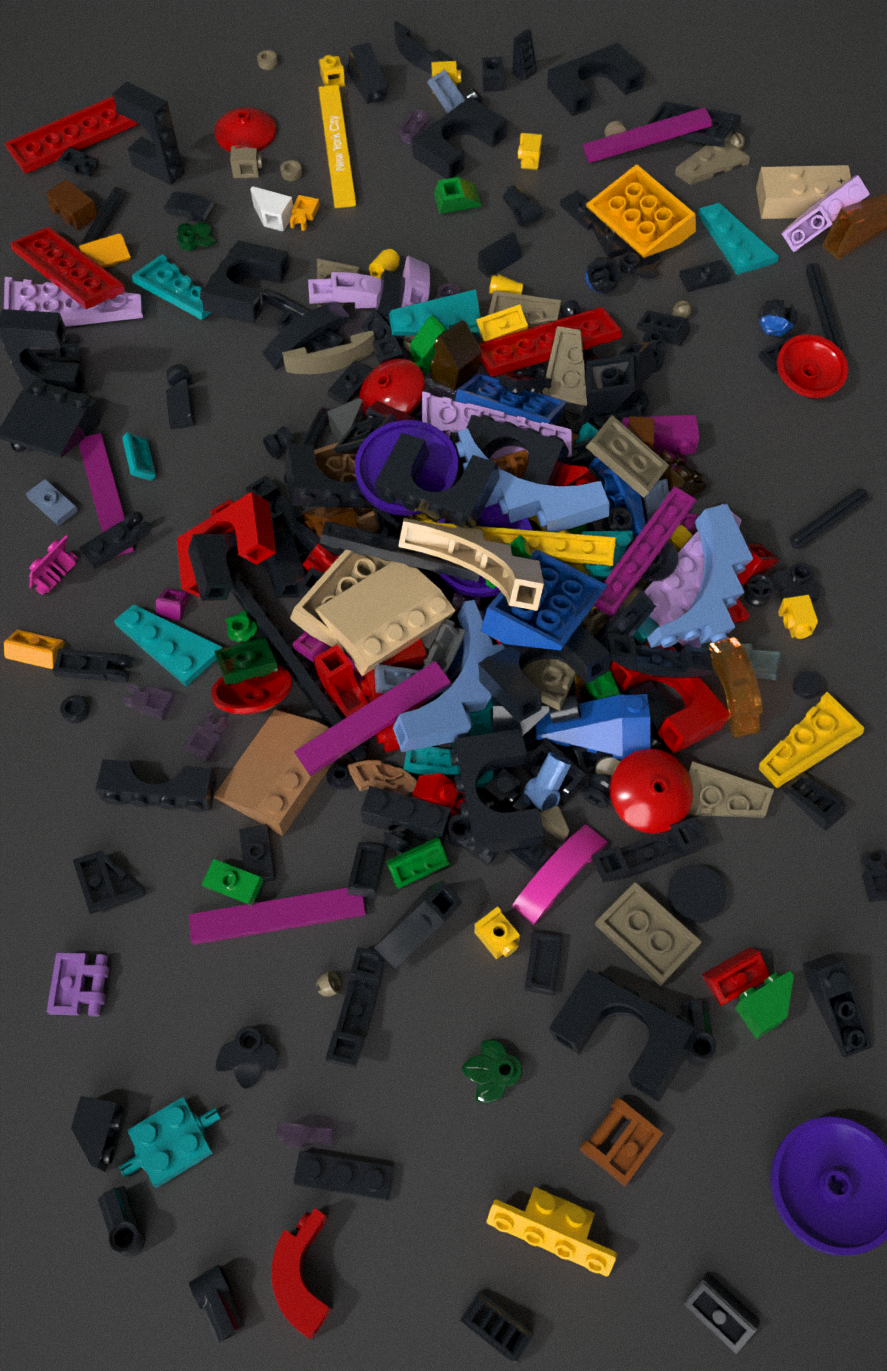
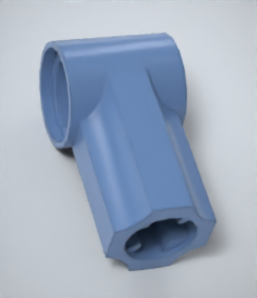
[523,752,571,811]

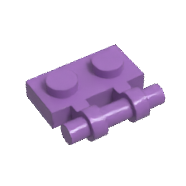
[47,953,110,1016]

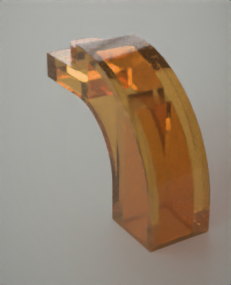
[709,638,763,738]

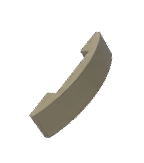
[282,330,374,374]

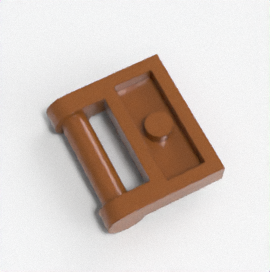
[579,1098,663,1187]

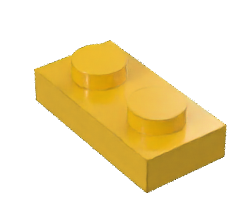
[476,304,528,342]

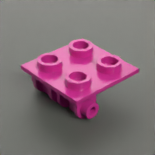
[29,535,78,595]

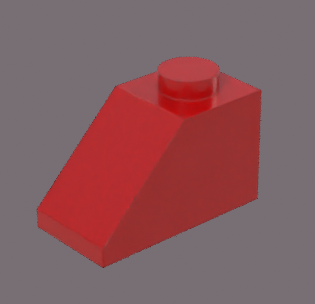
[737,544,780,584]

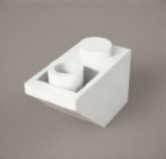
[251,186,293,232]

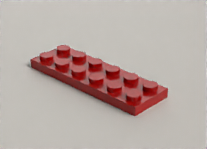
[5,96,138,174]
[10,227,125,309]
[478,307,621,377]

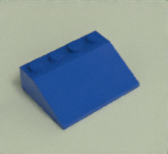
[455,373,568,425]
[481,549,607,650]

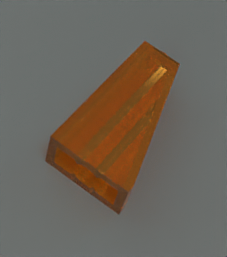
[822,193,887,259]

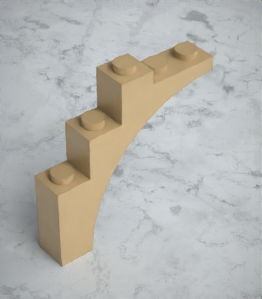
[399,518,544,611]

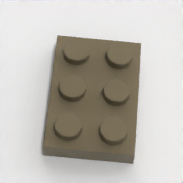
[586,415,669,498]
[595,882,702,986]

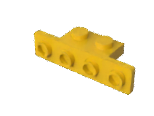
[487,1187,617,1276]

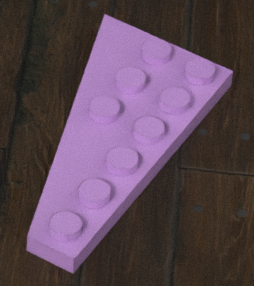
[4,277,143,327]
[422,391,572,460]
[644,503,741,648]

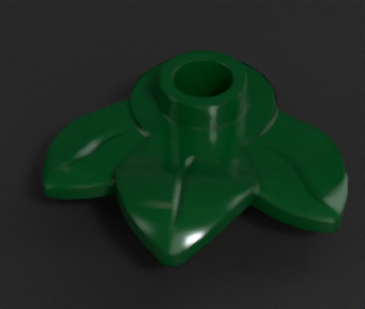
[177,223,217,251]
[462,1040,523,1103]

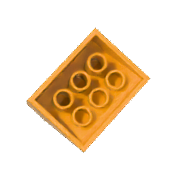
[586,164,696,258]

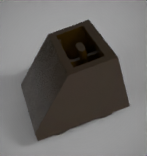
[430,320,482,390]
[652,449,707,497]

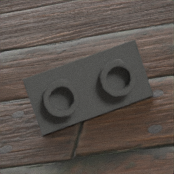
[423,620,466,676]

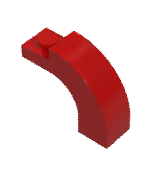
[314,644,369,720]
[271,1208,332,1340]

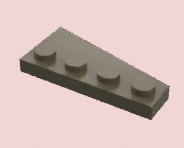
[522,618,595,711]

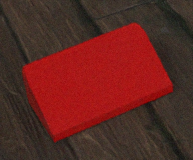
[702,948,771,1006]

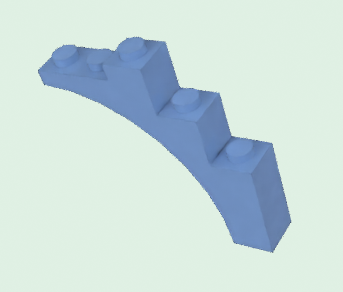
[455,428,609,533]
[647,504,753,648]
[393,600,504,752]

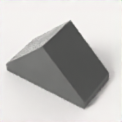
[328,398,364,441]

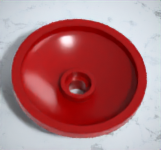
[214,107,277,152]
[777,334,848,398]
[359,359,426,418]
[211,665,292,715]
[610,749,693,834]

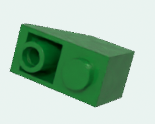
[434,177,481,214]
[410,315,447,374]
[735,971,794,1039]

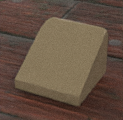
[539,806,569,843]

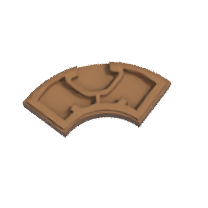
[348,760,417,797]

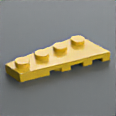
[759,692,864,788]

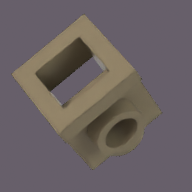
[230,146,263,178]

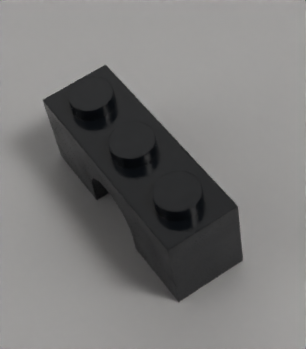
[361,786,451,846]

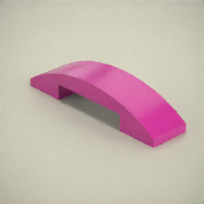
[512,824,608,925]

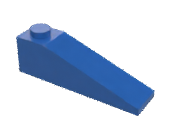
[588,457,646,538]
[535,694,650,760]

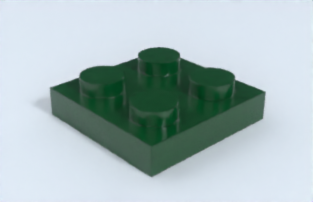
[214,637,278,685]

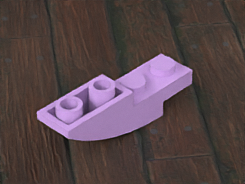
[781,175,870,252]
[402,256,430,337]
[308,272,381,308]

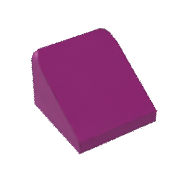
[156,588,190,621]

